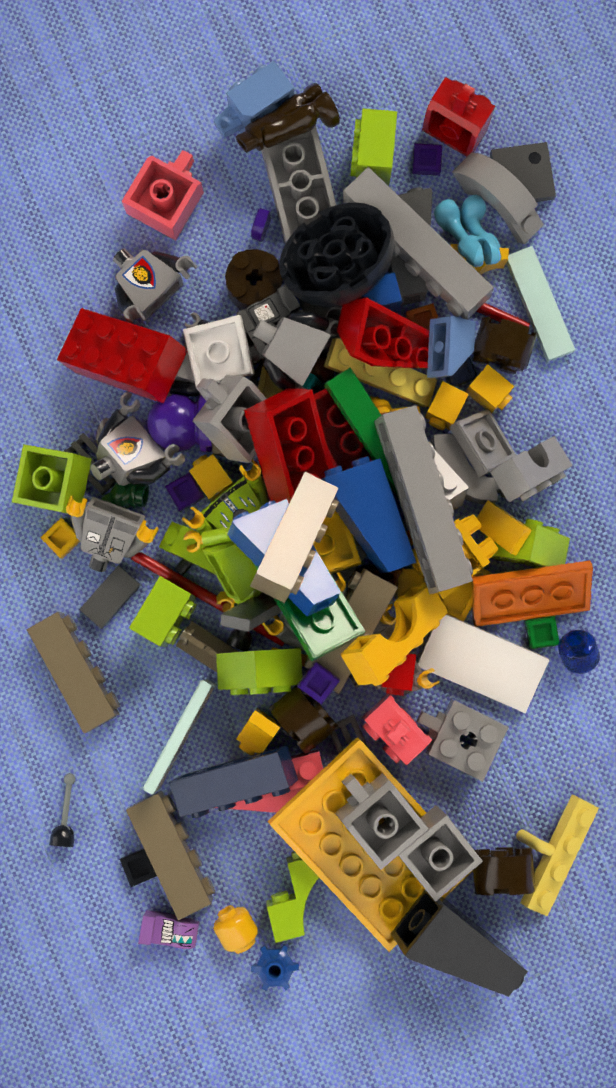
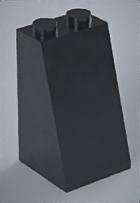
[390,890,528,997]

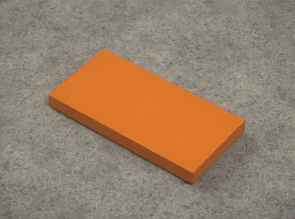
[472,560,593,627]

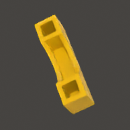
[340,583,448,686]

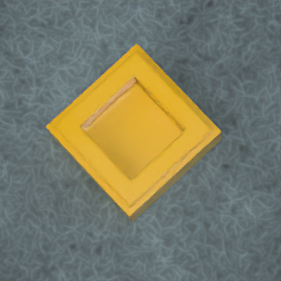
[40,517,80,559]

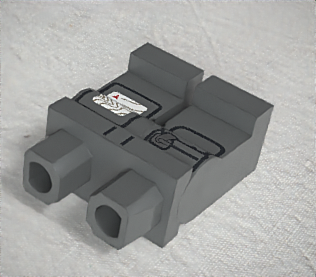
[236,284,304,367]

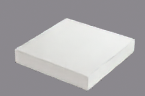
[183,315,255,387]

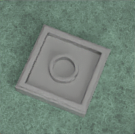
[449,409,516,477]

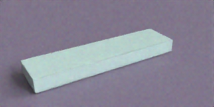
[506,246,575,362]

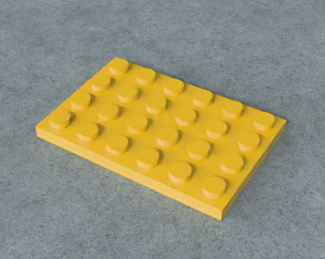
[268,737,473,952]

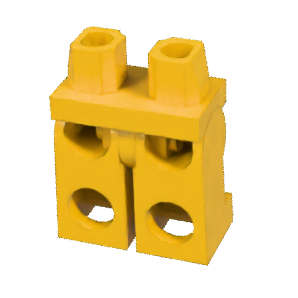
[412,514,498,600]

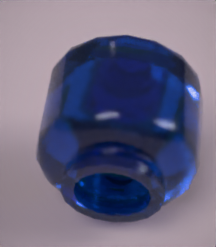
[558,630,600,674]

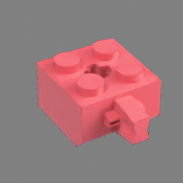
[122,150,204,241]
[362,694,432,766]

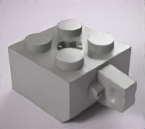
[193,375,267,463]
[416,699,509,782]
[335,773,429,870]

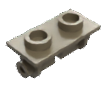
[176,621,239,672]

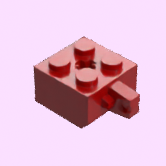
[422,77,495,157]

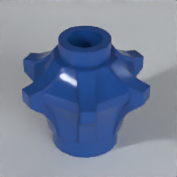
[251,944,299,991]

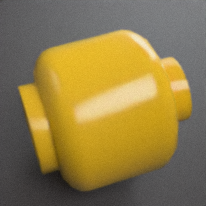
[213,905,258,954]

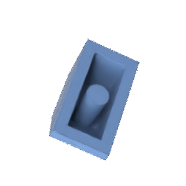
[427,316,476,378]

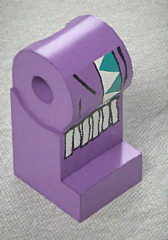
[138,910,199,949]

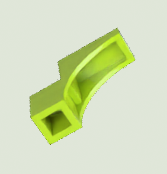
[266,851,319,943]

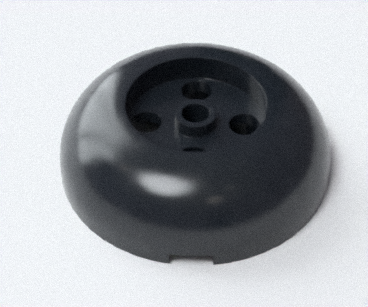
[279,202,395,307]

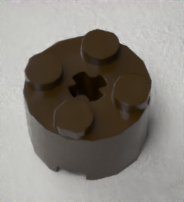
[225,249,283,311]
[472,317,537,374]
[269,685,338,754]
[473,847,535,896]

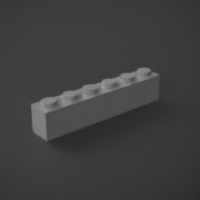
[343,167,494,319]
[374,405,473,595]

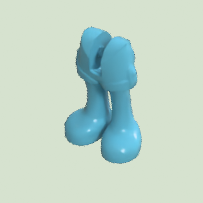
[434,195,501,268]

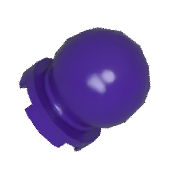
[147,394,213,453]

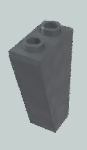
[388,187,432,306]

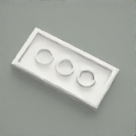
[417,614,549,713]

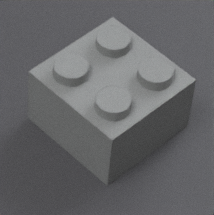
[398,805,483,902]

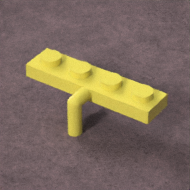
[324,338,437,407]
[516,794,599,916]

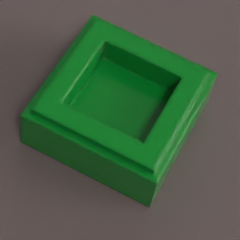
[524,616,560,649]

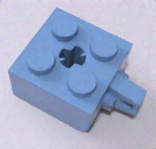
[214,61,295,138]

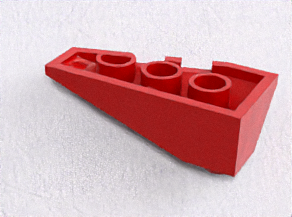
[337,297,429,369]

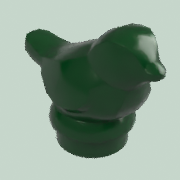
[101,483,149,509]

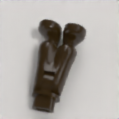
[236,83,340,153]

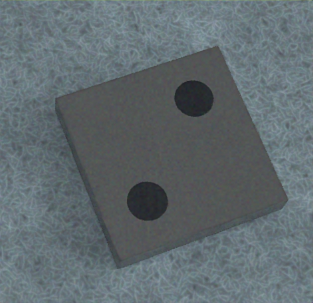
[490,142,556,202]

